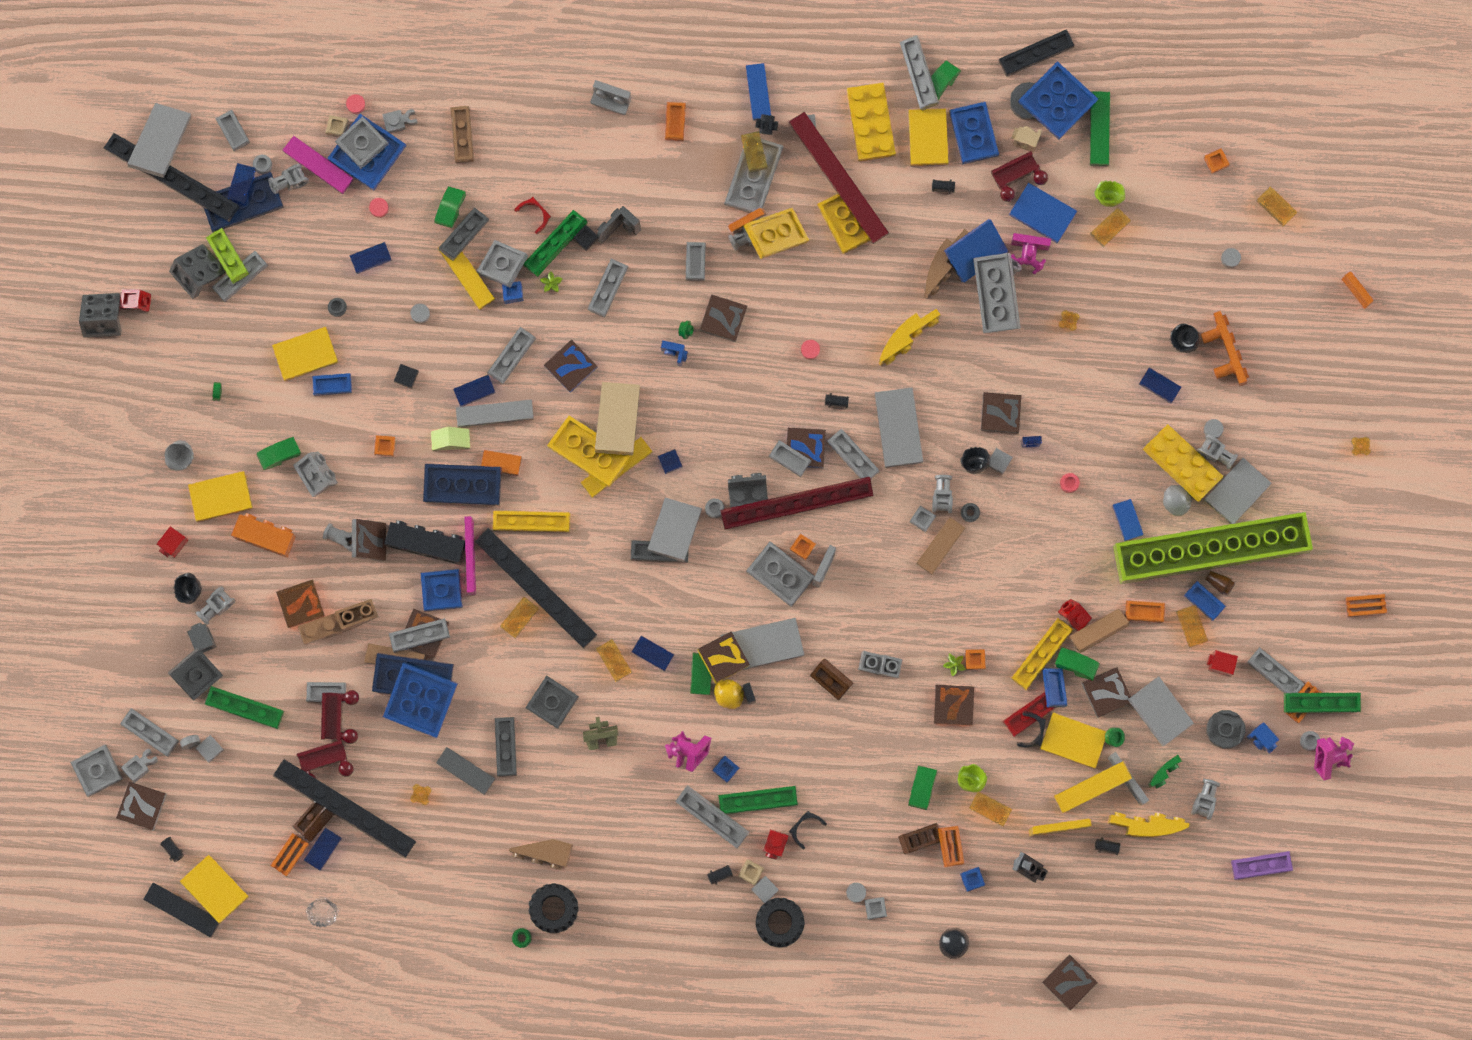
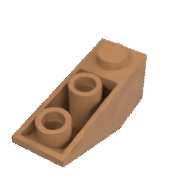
[509,839,573,870]

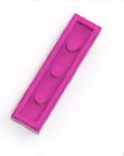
[282,135,354,194]
[464,516,476,595]

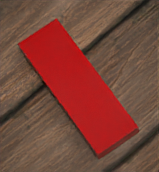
[1002,692,1055,737]

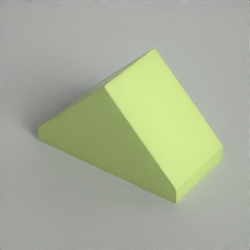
[431,427,470,451]

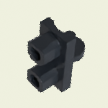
[1012,852,1048,883]

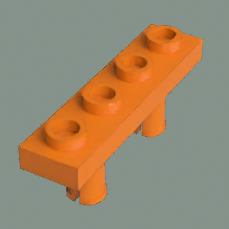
[1200,310,1249,386]

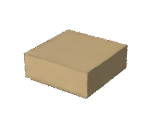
[325,115,349,137]
[738,859,764,886]

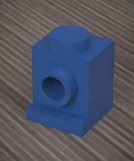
[1246,722,1279,753]

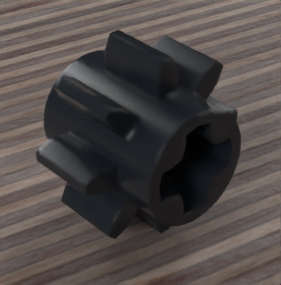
[755,114,778,135]

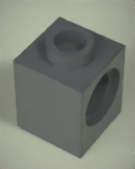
[187,623,217,653]

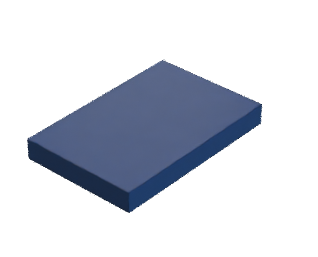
[949,102,999,165]
[1009,182,1077,244]
[944,219,1008,283]

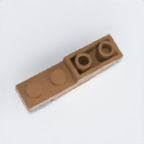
[924,229,969,299]
[298,599,378,645]

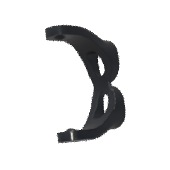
[1017,711,1046,748]
[789,811,827,850]

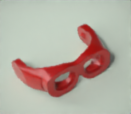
[514,197,551,234]

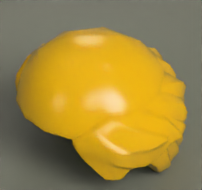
[714,679,744,709]

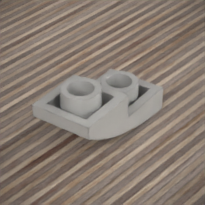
[858,651,903,678]

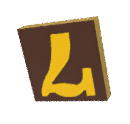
[697,631,750,684]

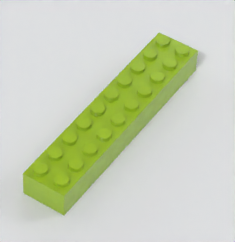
[1113,512,1313,584]

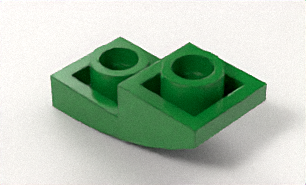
[931,60,961,101]
[434,186,466,228]
[256,437,301,470]
[1055,648,1100,681]
[690,652,711,695]
[1148,755,1182,789]
[908,765,937,810]

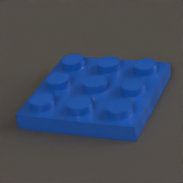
[1018,61,1098,140]
[327,114,406,191]
[383,662,458,738]

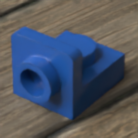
[661,340,688,366]

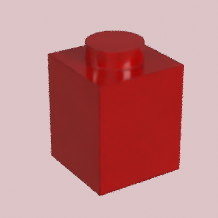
[156,526,189,558]
[1206,650,1238,677]

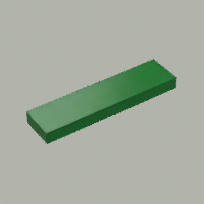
[1090,91,1110,166]
[523,210,588,277]
[205,686,285,729]
[1284,692,1361,713]
[718,786,798,814]

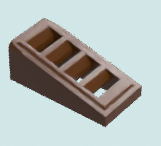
[898,823,940,855]

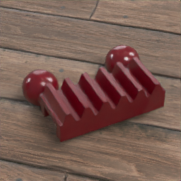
[991,151,1048,202]
[321,690,360,744]
[297,740,354,778]

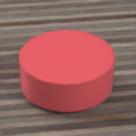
[346,94,366,114]
[369,198,389,218]
[801,340,820,360]
[1060,473,1080,493]

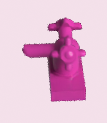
[1011,233,1051,274]
[665,731,712,772]
[1314,737,1354,781]

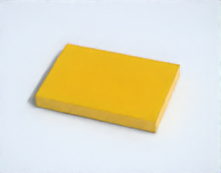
[908,108,949,166]
[817,194,870,254]
[744,207,809,259]
[272,327,339,381]
[188,471,253,522]
[1040,713,1106,769]
[1029,819,1092,837]
[180,855,249,924]

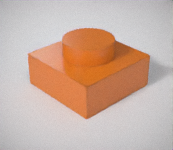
[1204,148,1230,174]
[374,435,396,457]
[790,533,816,561]
[965,649,986,670]

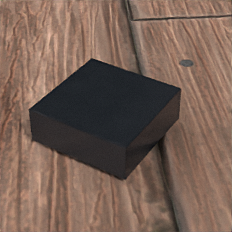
[573,225,598,251]
[394,364,419,389]
[743,682,756,705]

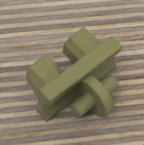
[583,717,618,750]

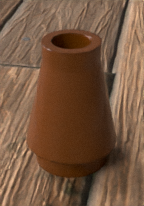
[1205,570,1235,596]

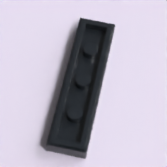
[999,29,1075,77]
[143,883,219,938]

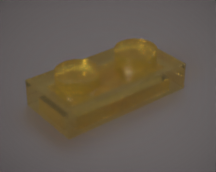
[741,131,768,173]
[1256,186,1298,227]
[1090,207,1131,247]
[500,597,539,639]
[1176,605,1208,648]
[596,639,632,682]
[968,792,1012,827]

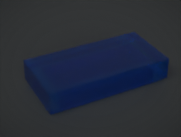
[227,163,256,205]
[349,242,392,274]
[1139,367,1182,404]
[453,375,496,407]
[631,636,674,672]
[304,827,342,871]

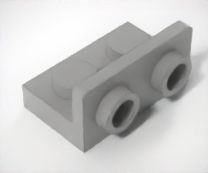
[590,80,632,115]
[293,452,338,497]

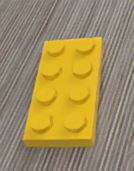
[846,82,896,161]
[547,415,632,488]
[1142,424,1224,502]

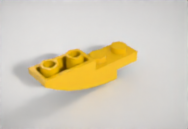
[879,309,941,366]
[1108,812,1190,838]

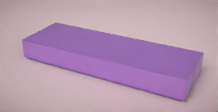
[1231,851,1293,880]

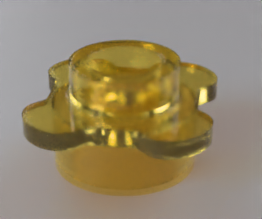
[1058,310,1080,331]
[1351,437,1371,456]
[410,784,432,805]

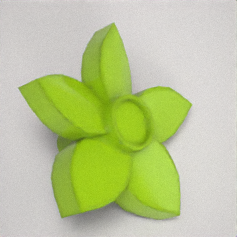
[540,271,563,293]
[943,653,966,676]

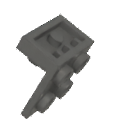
[597,206,641,244]
[169,244,226,299]
[79,293,122,338]
[728,473,768,508]

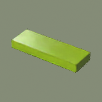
[206,228,249,284]

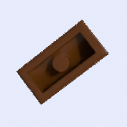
[809,659,854,701]
[293,802,334,842]

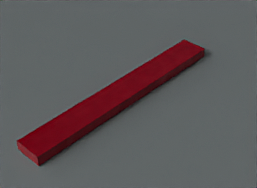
[789,111,889,244]
[720,476,874,530]

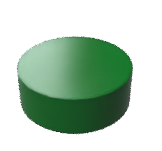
[212,382,222,401]
[1105,727,1125,747]

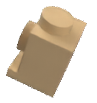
[1011,126,1042,153]

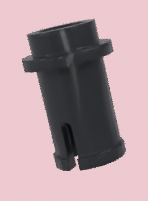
[932,179,955,194]
[825,393,849,408]
[160,837,184,862]
[1095,837,1120,855]
[707,865,733,885]

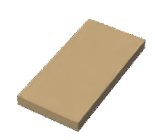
[595,382,640,455]

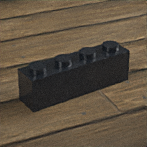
[384,520,465,565]

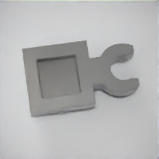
[382,109,418,133]
[121,749,158,783]

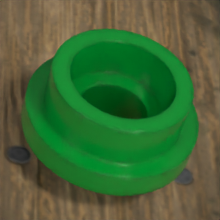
[678,320,694,340]
[512,928,532,948]

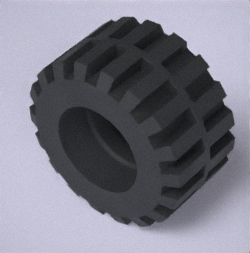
[528,883,579,933]
[755,897,805,948]

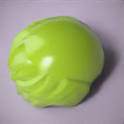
[1094,180,1125,207]
[957,764,987,793]

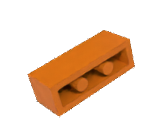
[231,513,296,558]

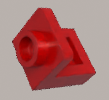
[1058,599,1092,631]

